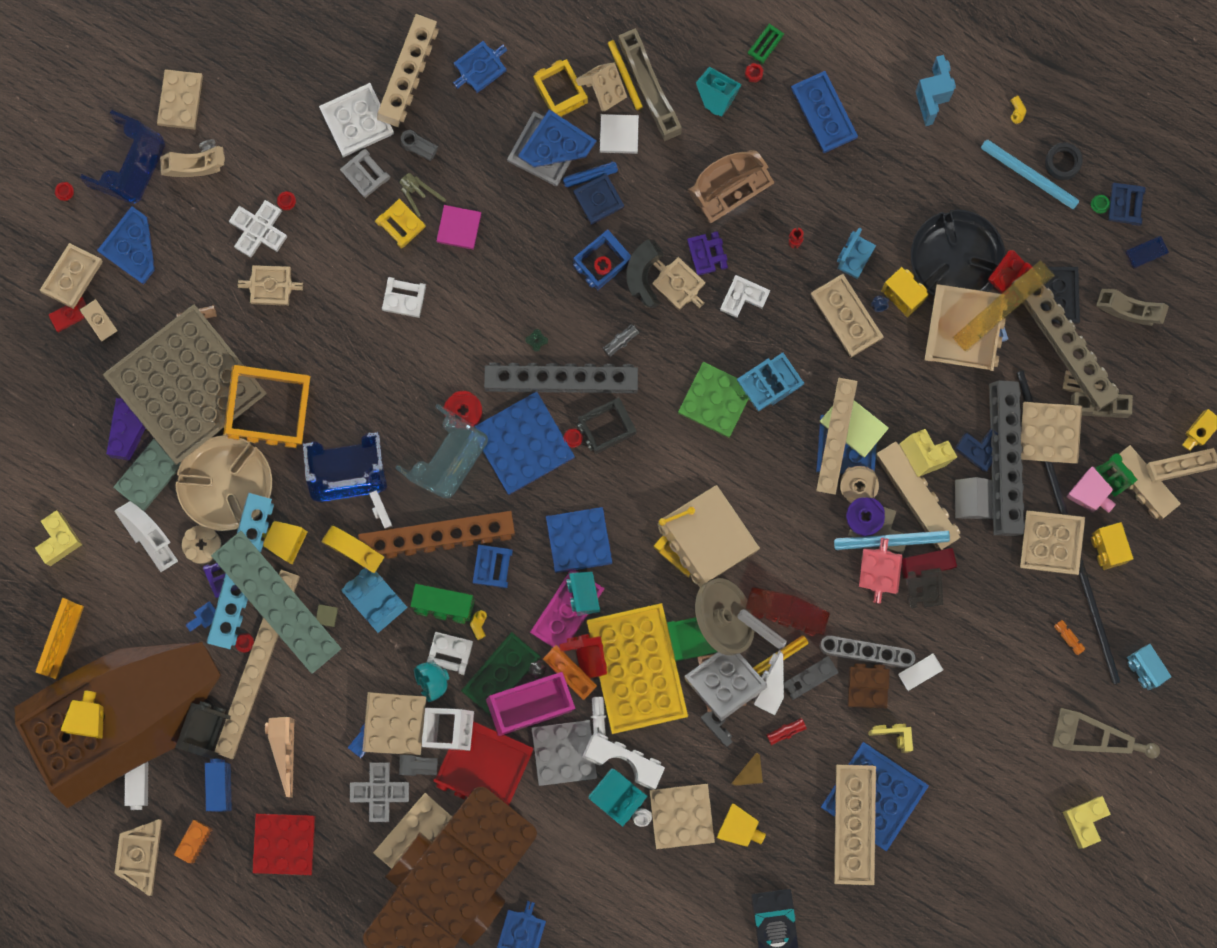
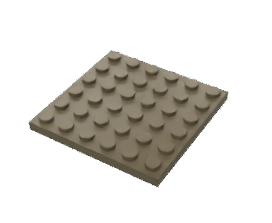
[103,304,267,465]

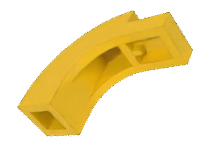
[321,526,384,573]

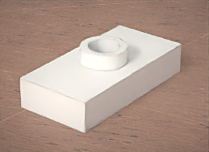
[369,490,393,530]

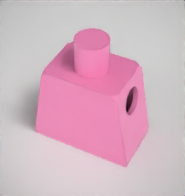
[1066,467,1116,513]

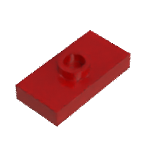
[49,297,87,332]

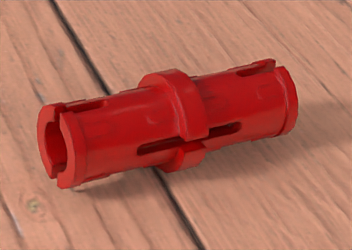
[789,228,804,248]
[766,718,807,746]

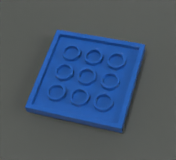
[471,391,575,495]
[820,742,929,851]

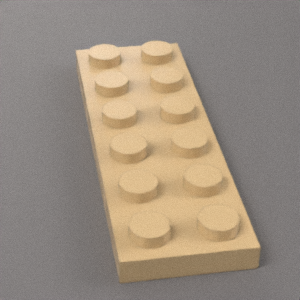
[834,765,876,885]

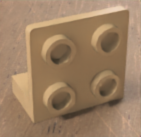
[576,62,627,111]

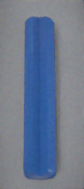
[563,162,618,188]

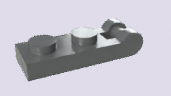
[783,656,839,700]

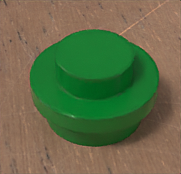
[1091,195,1110,214]

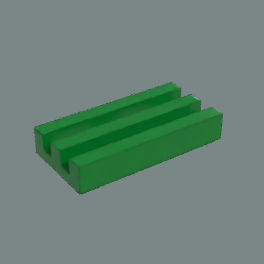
[747,24,784,65]

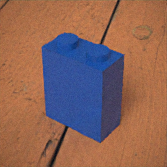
[205,759,232,812]

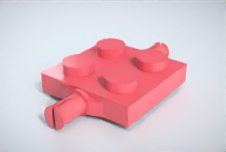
[859,538,902,603]

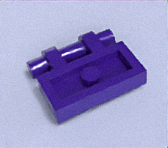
[687,232,728,276]

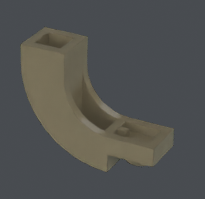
[1096,289,1169,326]

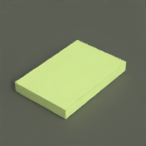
[820,401,888,458]

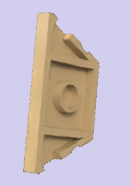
[115,819,162,896]

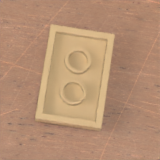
[157,70,203,130]
[40,243,103,309]

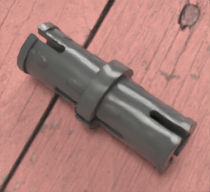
[603,324,639,357]

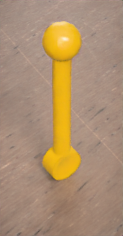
[659,507,695,526]

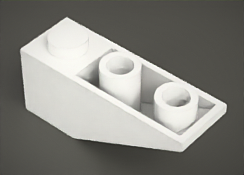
[752,650,784,715]

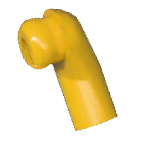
[1010,96,1026,124]
[470,610,487,640]

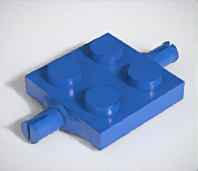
[453,41,508,93]
[497,901,546,948]

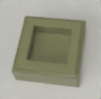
[316,605,338,627]

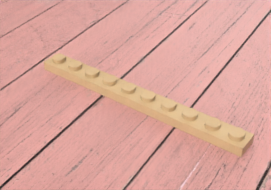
[214,570,300,759]

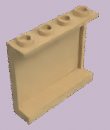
[925,284,1009,371]
[657,485,760,588]

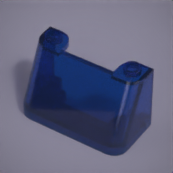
[303,432,387,502]

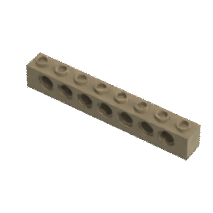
[1011,269,1120,412]

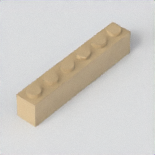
[876,441,960,551]

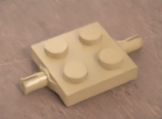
[652,257,705,310]
[238,265,303,306]

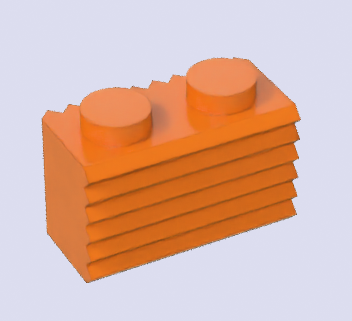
[174,820,212,863]

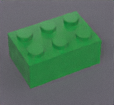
[410,584,475,624]

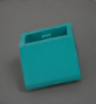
[566,572,600,616]

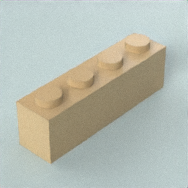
[1111,445,1181,521]

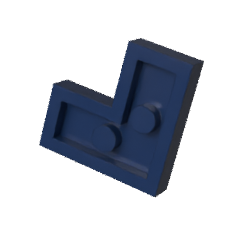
[955,429,998,472]

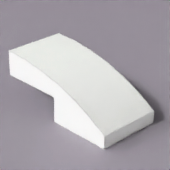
[898,653,943,691]

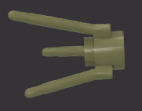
[400,173,446,217]

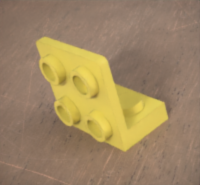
[868,724,913,753]

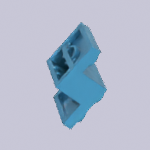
[915,55,956,126]
[737,353,805,412]
[341,568,408,633]

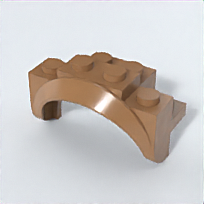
[688,150,774,223]

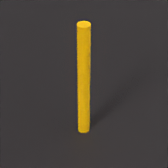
[608,40,643,110]

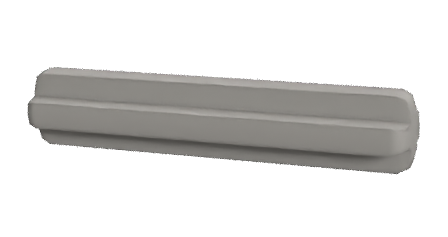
[737,609,787,650]

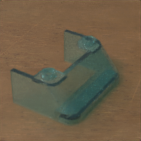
[396,404,488,498]

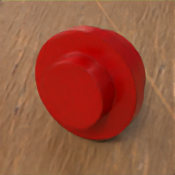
[55,182,74,201]
[277,191,296,210]
[564,429,583,448]
[235,633,254,653]

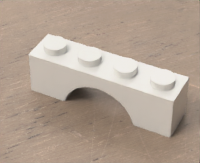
[582,733,665,790]

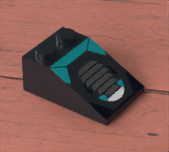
[751,889,798,948]

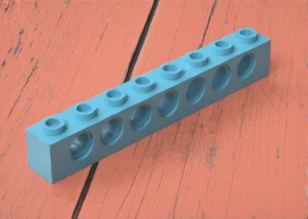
[207,493,274,649]

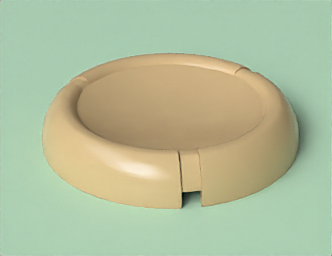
[176,436,272,531]

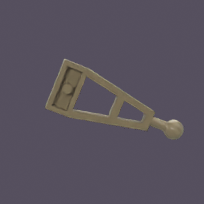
[1052,708,1160,759]

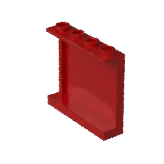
[433,722,534,806]

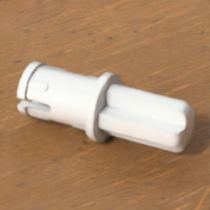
[591,697,606,735]

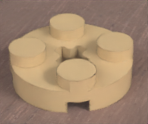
[840,466,879,503]
[182,525,221,564]

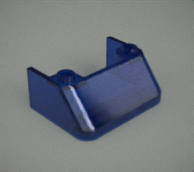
[80,110,165,204]

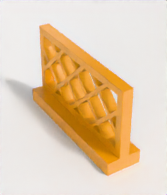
[36,598,84,680]

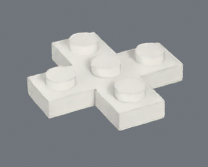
[229,200,287,258]

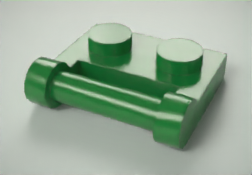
[1095,454,1138,497]

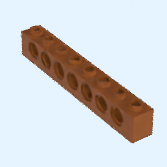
[358,511,515,559]

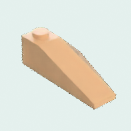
[265,717,295,798]

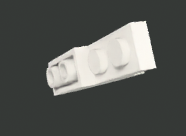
[115,501,178,572]

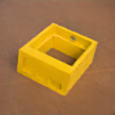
[533,59,588,117]

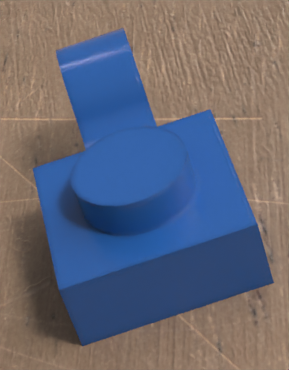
[186,601,216,631]

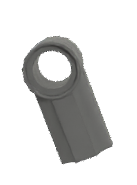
[401,130,438,162]
[399,755,438,776]

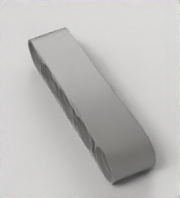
[820,636,915,668]

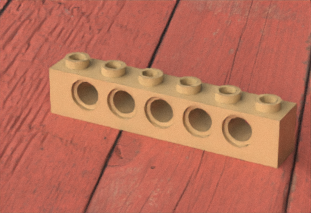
[377,14,439,127]

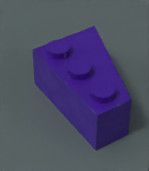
[106,398,146,461]

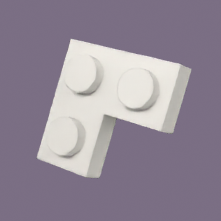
[720,275,770,318]

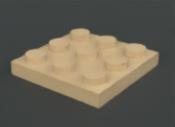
[1021,402,1082,463]
[1020,511,1085,575]
[362,692,426,755]
[649,784,715,849]

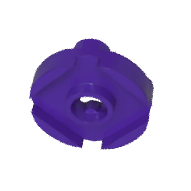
[846,497,885,536]

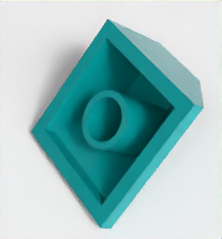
[696,67,742,117]

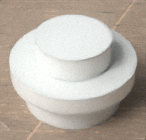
[632,808,652,827]

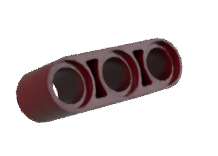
[901,548,957,579]

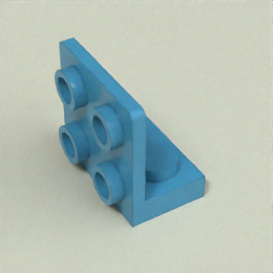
[837,228,876,279]

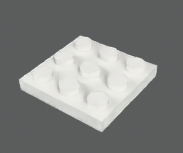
[319,83,394,157]

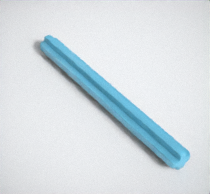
[981,140,1079,209]
[834,531,950,550]

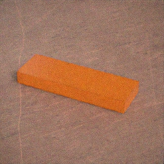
[543,645,597,700]

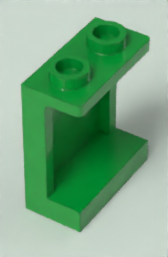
[667,617,718,662]

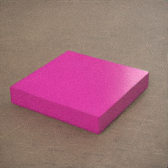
[437,205,481,250]

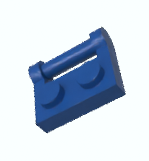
[473,545,513,588]

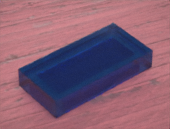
[1126,236,1169,269]

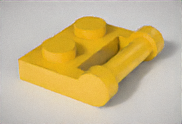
[375,199,426,248]

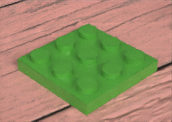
[678,362,749,438]

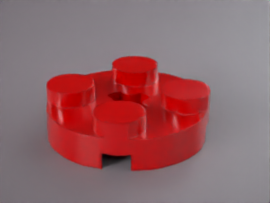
[444,391,482,430]

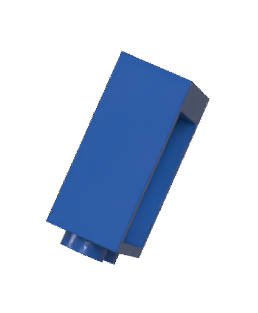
[573,230,631,290]

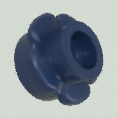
[871,296,889,312]

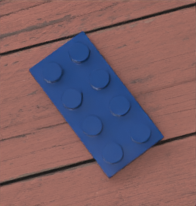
[791,71,858,154]

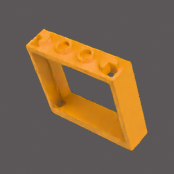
[223,365,310,448]

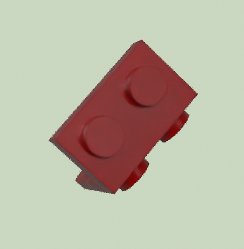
[559,634,607,678]

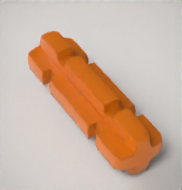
[1054,620,1085,655]

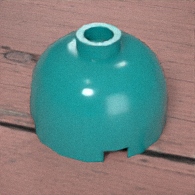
[414,662,449,702]

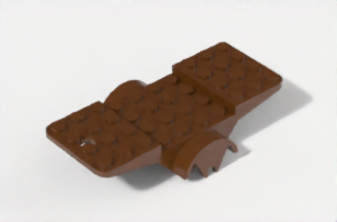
[362,787,537,948]

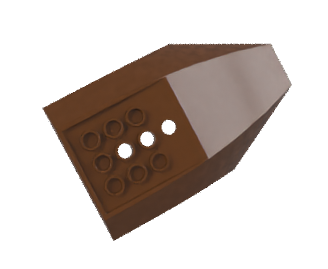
[15,642,221,809]

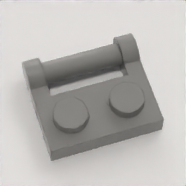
[340,149,390,198]

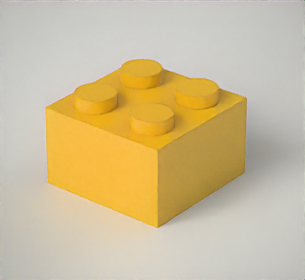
[881,267,928,318]
[1091,522,1133,570]

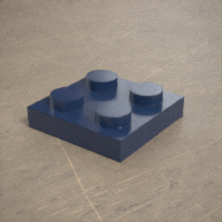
[573,173,624,225]

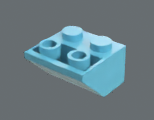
[1127,644,1171,690]

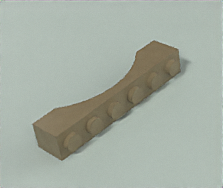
[618,28,682,141]

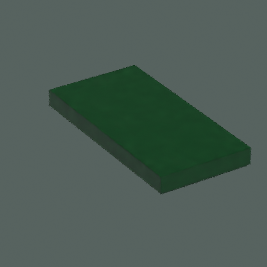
[461,632,541,716]

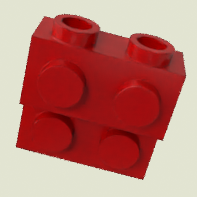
[988,250,1037,305]

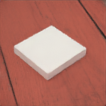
[600,114,639,154]

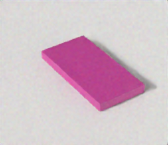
[530,570,604,652]

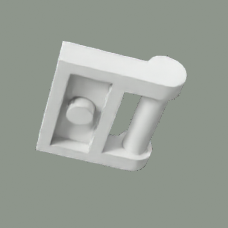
[382,277,426,318]
[427,632,473,675]

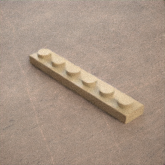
[817,377,858,495]

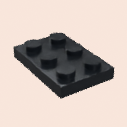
[1039,267,1080,324]

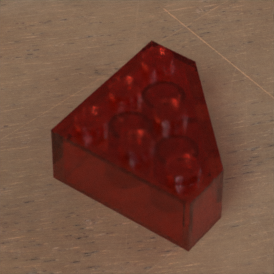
[745,587,830,636]

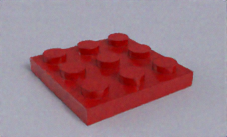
[253,814,315,875]

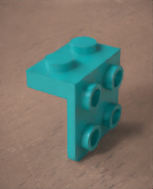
[589,769,647,827]

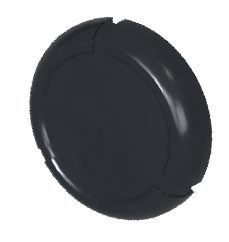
[911,210,1006,297]

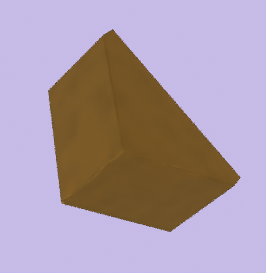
[731,753,763,786]

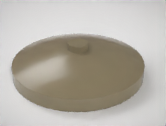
[695,578,754,656]

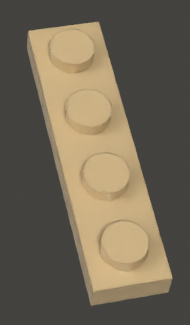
[1146,448,1217,483]

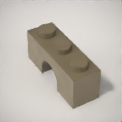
[1071,392,1133,418]

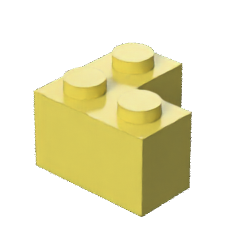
[900,429,957,477]
[35,510,82,566]
[1063,796,1111,849]

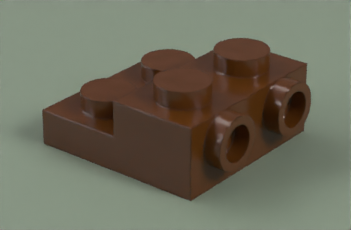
[848,664,890,709]

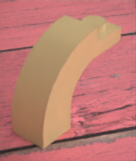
[160,146,225,177]

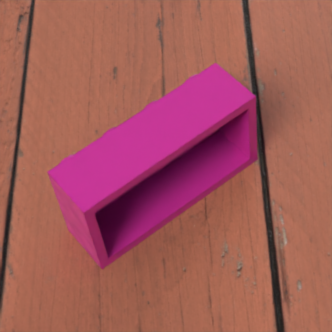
[486,672,575,736]

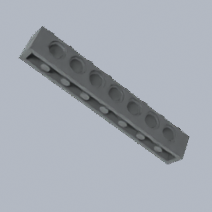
[484,363,638,393]
[989,380,1025,536]

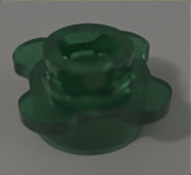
[525,329,548,352]

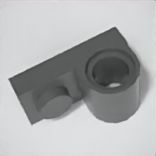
[700,711,733,747]

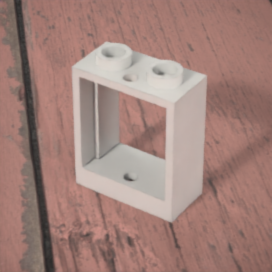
[422,708,474,751]

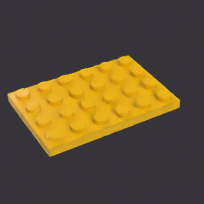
[587,603,688,734]

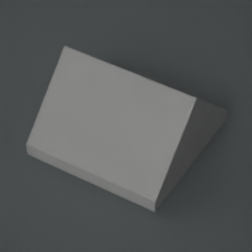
[955,477,993,519]

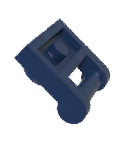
[1108,183,1146,226]

